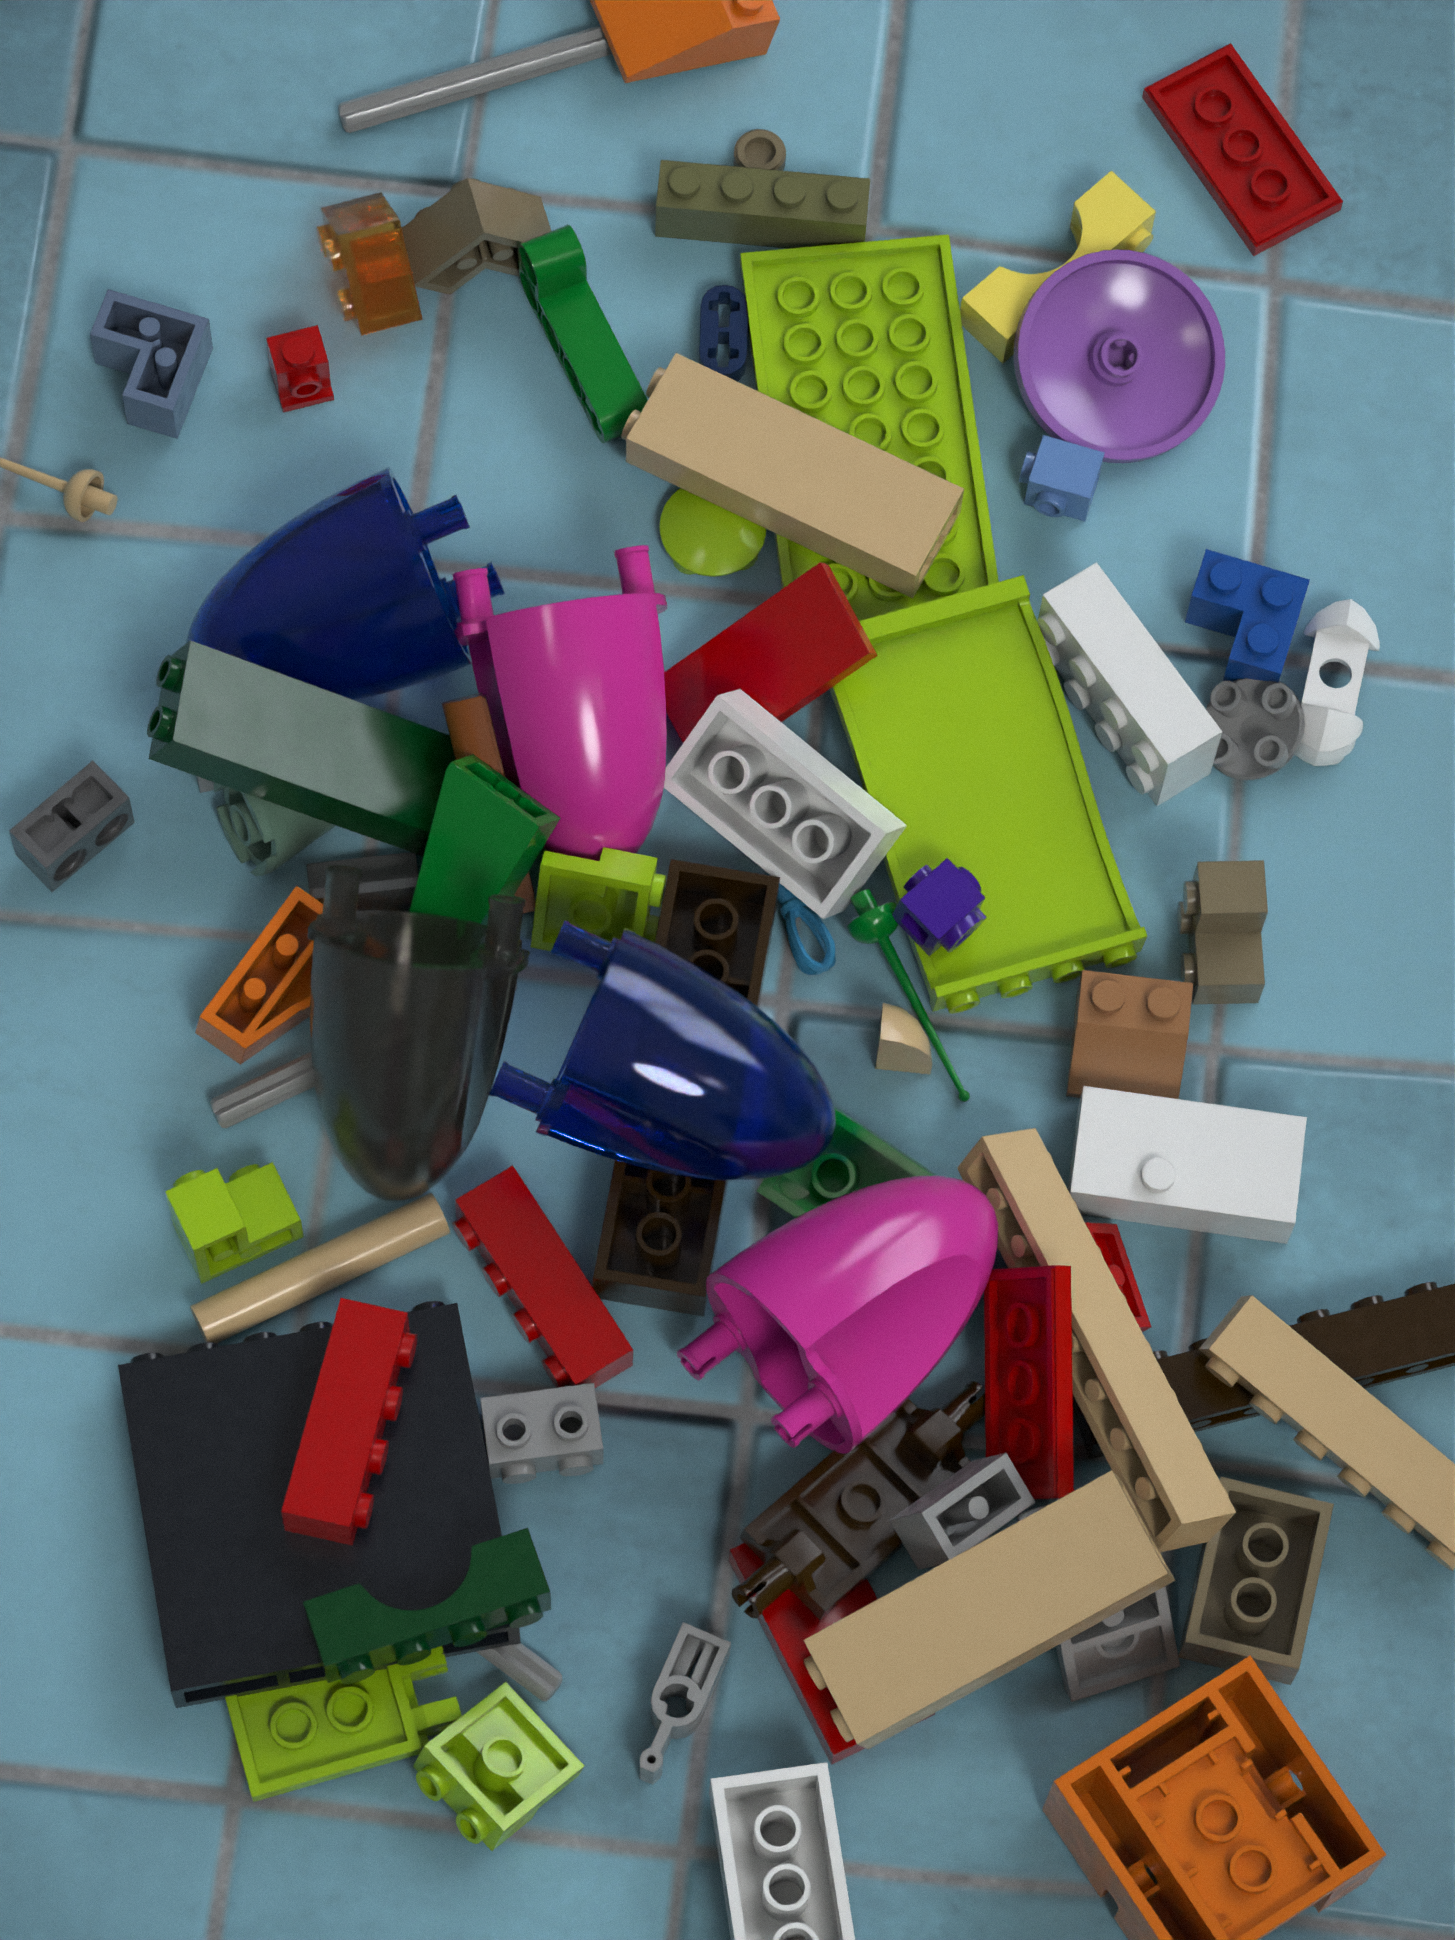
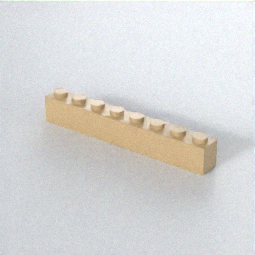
[957,1128,1236,1552]

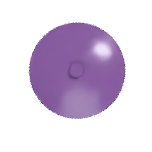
[1014,249,1225,463]

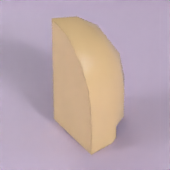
[875,1003,932,1074]

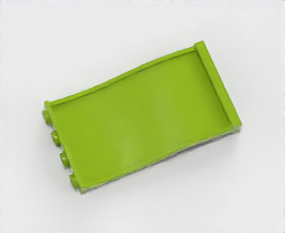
[830,575,1148,1014]

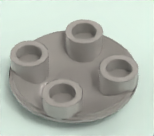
[1206,678,1305,780]

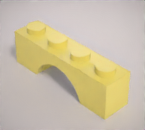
[960,171,1156,364]

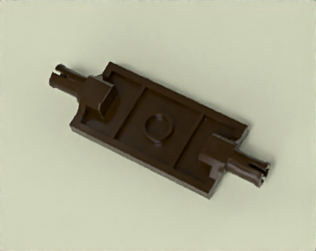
[731,1381,985,1620]

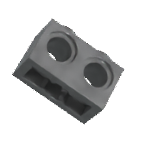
[9,760,135,892]

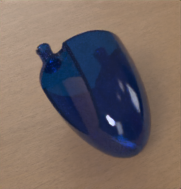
[186,467,505,700]
[489,920,836,1180]

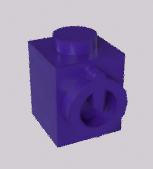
[892,858,987,956]

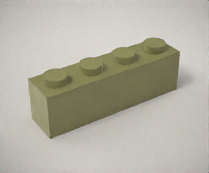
[655,160,870,249]

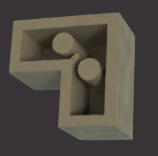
[397,178,551,295]
[1177,860,1268,1005]

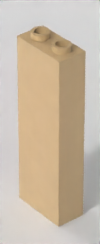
[621,353,964,598]
[804,1470,1176,1749]

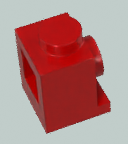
[266,325,334,413]

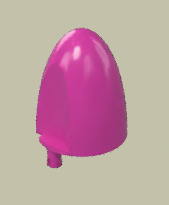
[452,545,667,861]
[677,1176,998,1454]

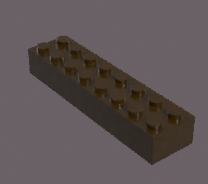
[593,859,780,1317]

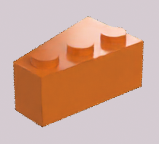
[195,885,388,1065]

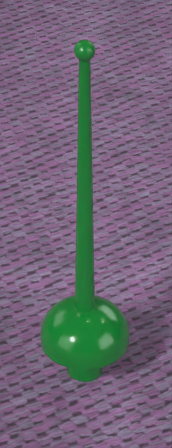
[846,889,970,1102]

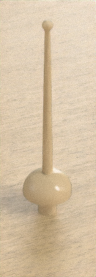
[0,457,118,522]

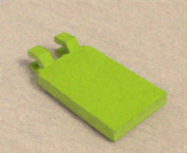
[225,1646,462,1802]

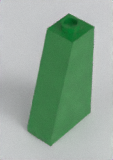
[398,754,560,988]

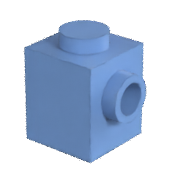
[1019,435,1105,522]

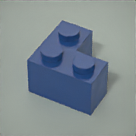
[1185,549,1310,683]

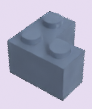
[90,289,213,439]

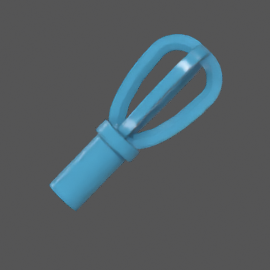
[766,873,836,975]

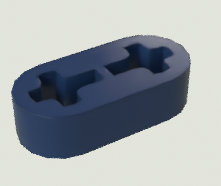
[699,285,748,382]

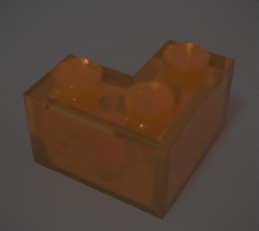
[316,192,423,336]

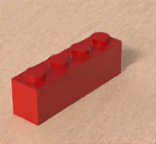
[452,1165,633,1388]
[281,1298,417,1546]

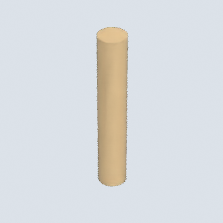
[190,1193,450,1343]

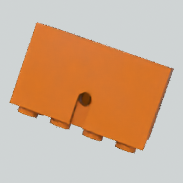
[1042,1655,1386,1940]

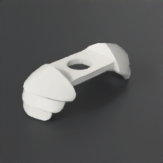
[1295,599,1380,766]

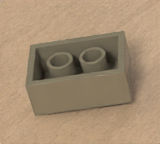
[1178,1477,1334,1685]

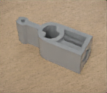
[639,1622,731,1785]

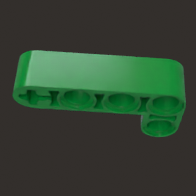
[518,224,648,443]

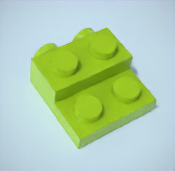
[530,847,666,969]
[413,1682,585,1851]

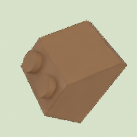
[1066,970,1193,1099]

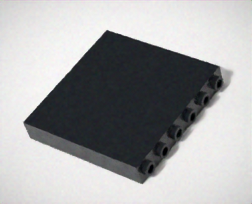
[118,1301,521,1708]

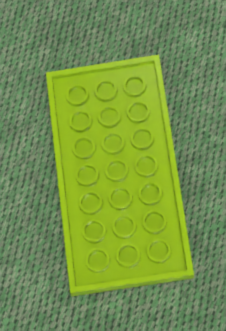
[740,234,999,621]

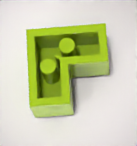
[165,1162,304,1284]

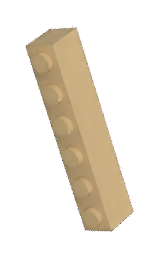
[1198,1295,1455,1571]

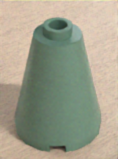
[214,782,336,876]

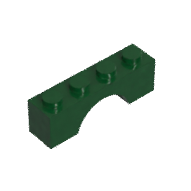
[303,1528,551,1684]

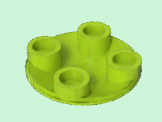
[659,488,766,577]

